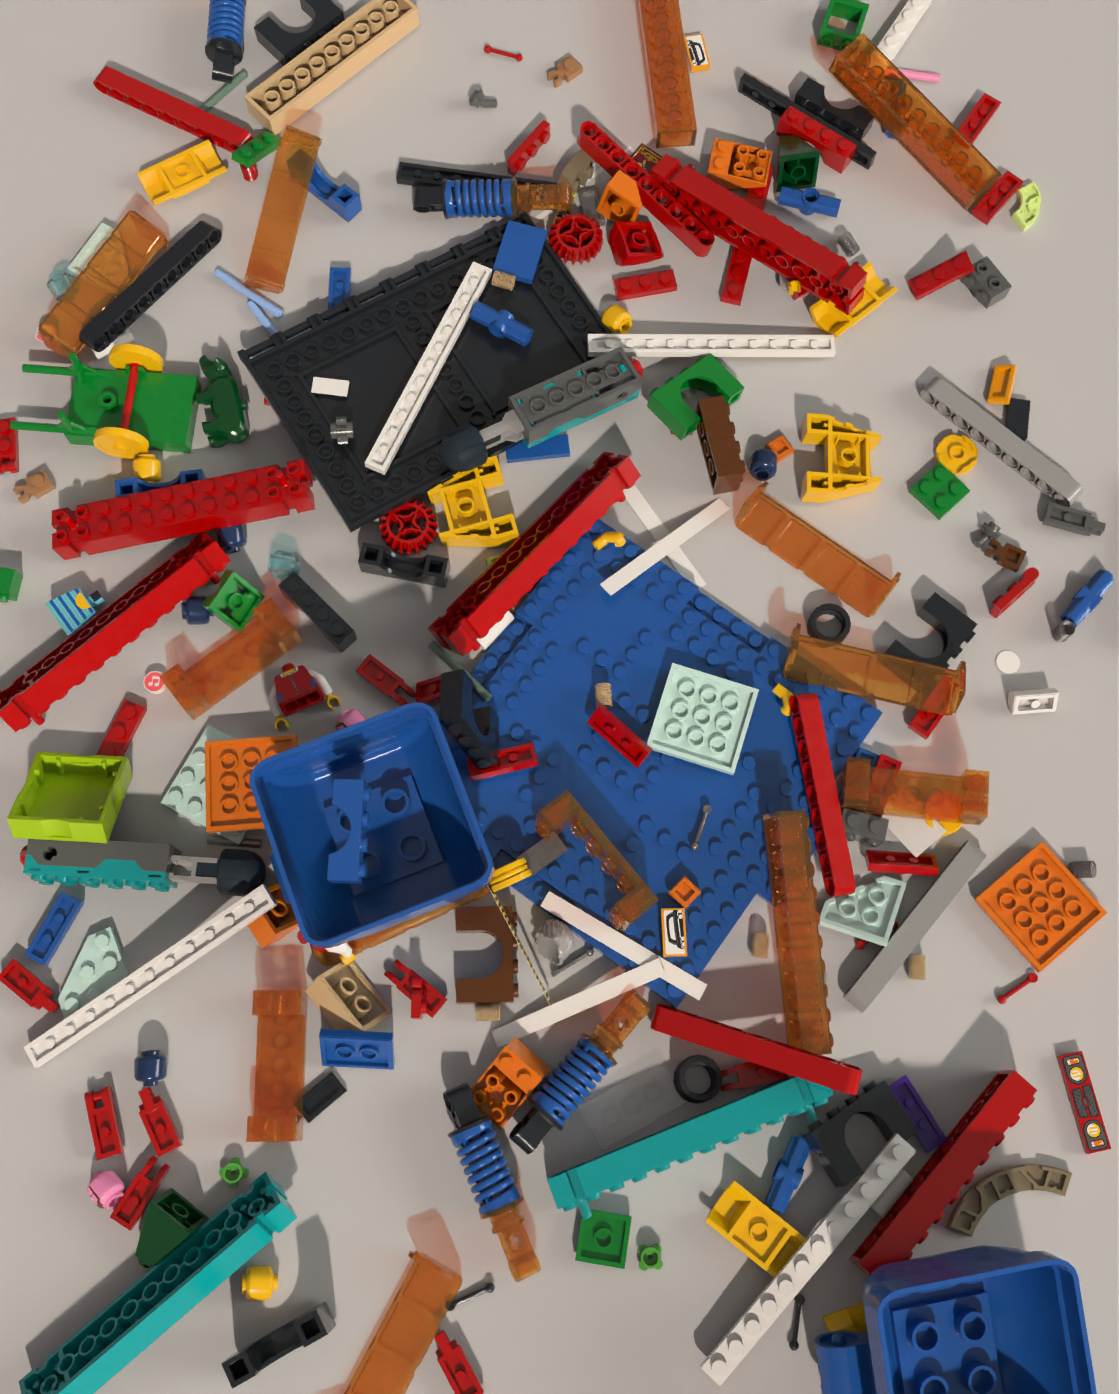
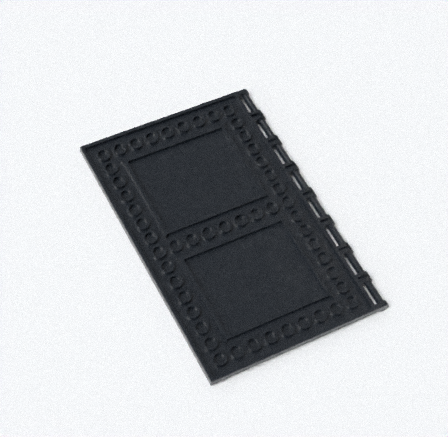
[237,212,642,533]

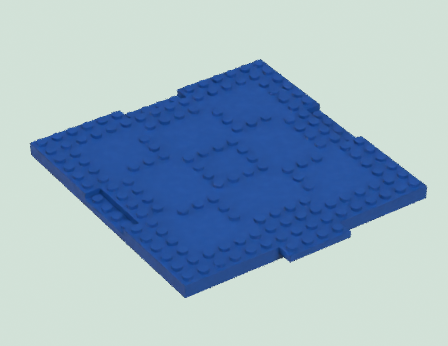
[436,519,883,1008]

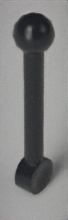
[445,1282,495,1311]
[789,1294,805,1351]

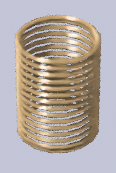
[492,270,516,291]
[594,683,613,708]
[750,932,770,958]
[908,954,926,980]
[476,1003,500,1021]

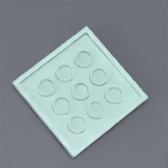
[647,663,759,775]
[161,725,250,845]

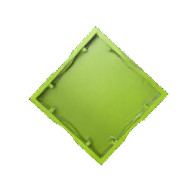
[7,752,132,843]

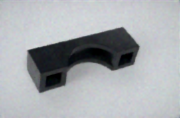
[794,77,876,142]
[358,542,450,588]
[278,571,357,653]

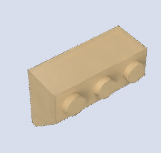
[305,961,393,1032]

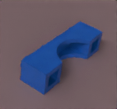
[287,149,362,223]
[115,469,206,497]
[327,779,371,884]

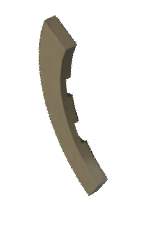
[946,1164,1072,1237]

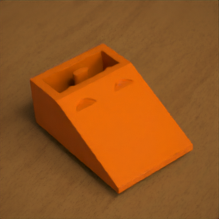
[705,138,773,190]
[471,1037,551,1129]

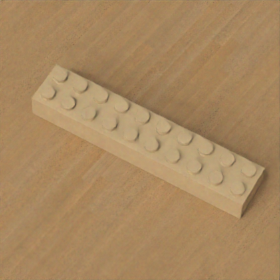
[244,0,420,136]

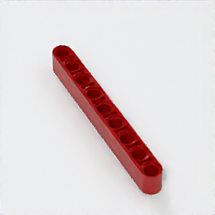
[93,66,253,153]
[577,121,715,257]
[789,692,856,897]
[650,1004,863,1095]

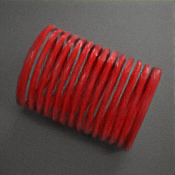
[240,164,258,182]

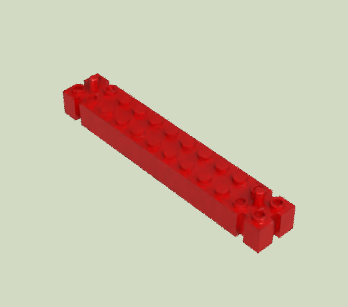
[651,154,868,315]
[427,452,641,656]
[51,459,315,560]
[0,532,231,732]

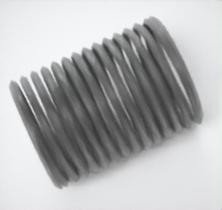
[837,232,860,257]
[1052,620,1075,642]
[1068,861,1097,878]

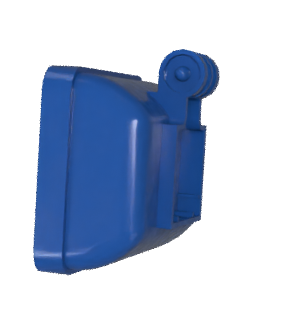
[249,702,495,948]
[814,1245,1097,1394]

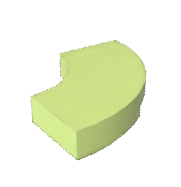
[1011,181,1041,232]

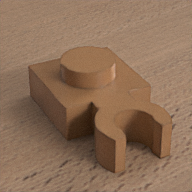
[548,55,583,88]
[13,469,56,504]

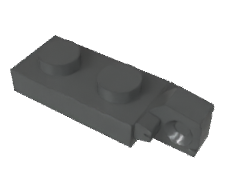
[1042,502,1106,536]

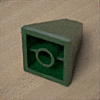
[776,135,820,192]
[135,1188,209,1268]

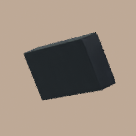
[1005,398,1030,441]
[294,1072,347,1123]

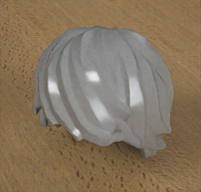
[533,919,574,965]

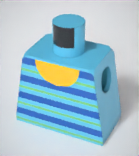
[45,588,105,636]

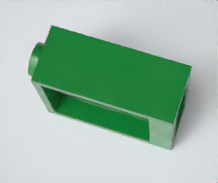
[817,0,870,54]

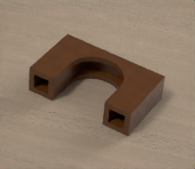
[456,906,519,1005]

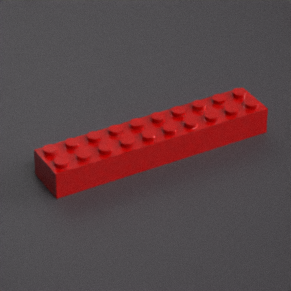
[849,1070,1037,1276]

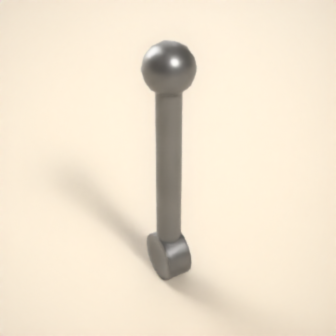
[690,805,712,850]
[551,947,594,977]

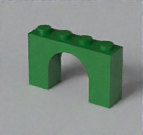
[647,354,745,441]

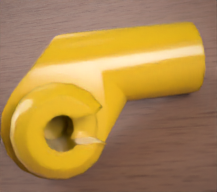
[592,532,626,551]
[772,683,793,716]

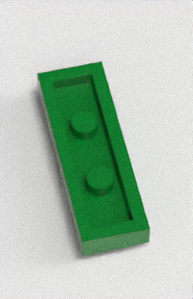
[232,131,282,168]

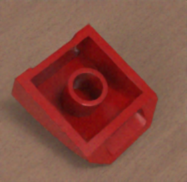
[608,222,664,266]

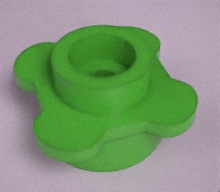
[219,1157,249,1188]
[637,1243,663,1271]

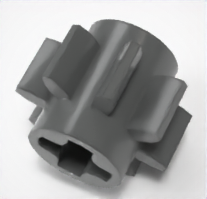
[330,416,354,444]

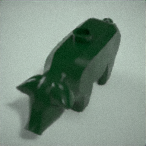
[195,355,249,448]

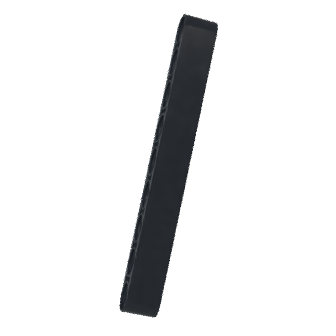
[79,221,222,352]

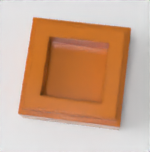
[764,434,794,463]
[668,876,701,909]

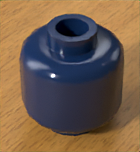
[749,449,777,481]
[216,524,247,553]
[181,596,214,625]
[134,1050,167,1086]

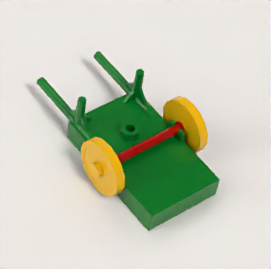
[10,344,202,459]

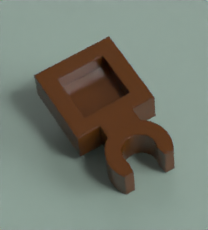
[984,539,1027,573]

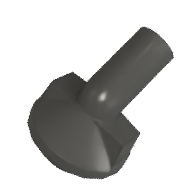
[469,89,497,108]
[974,521,1002,548]

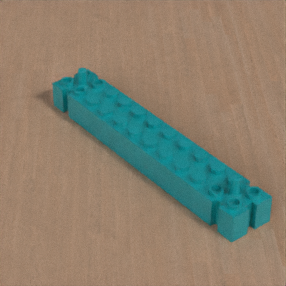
[547,1076,834,1219]
[19,1171,297,1394]

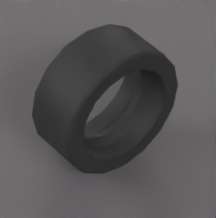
[807,603,851,648]
[673,1055,722,1104]

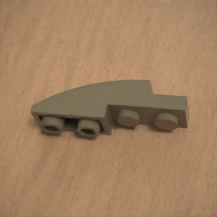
[556,149,597,215]

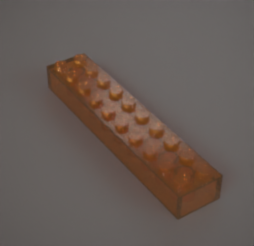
[636,0,697,148]
[829,33,1002,211]
[763,810,834,1055]

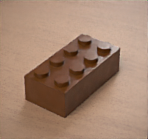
[695,395,746,495]

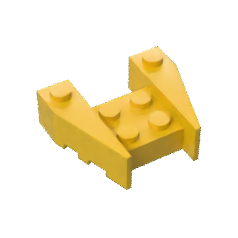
[801,413,882,503]
[427,455,519,548]

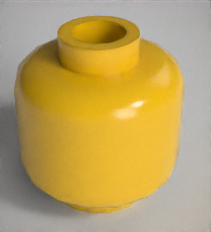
[601,305,632,334]
[133,454,162,483]
[241,1265,278,1301]

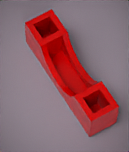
[776,105,857,174]

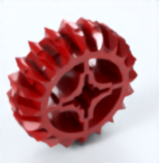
[549,211,603,265]
[379,499,438,556]

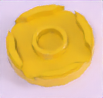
[935,434,978,475]

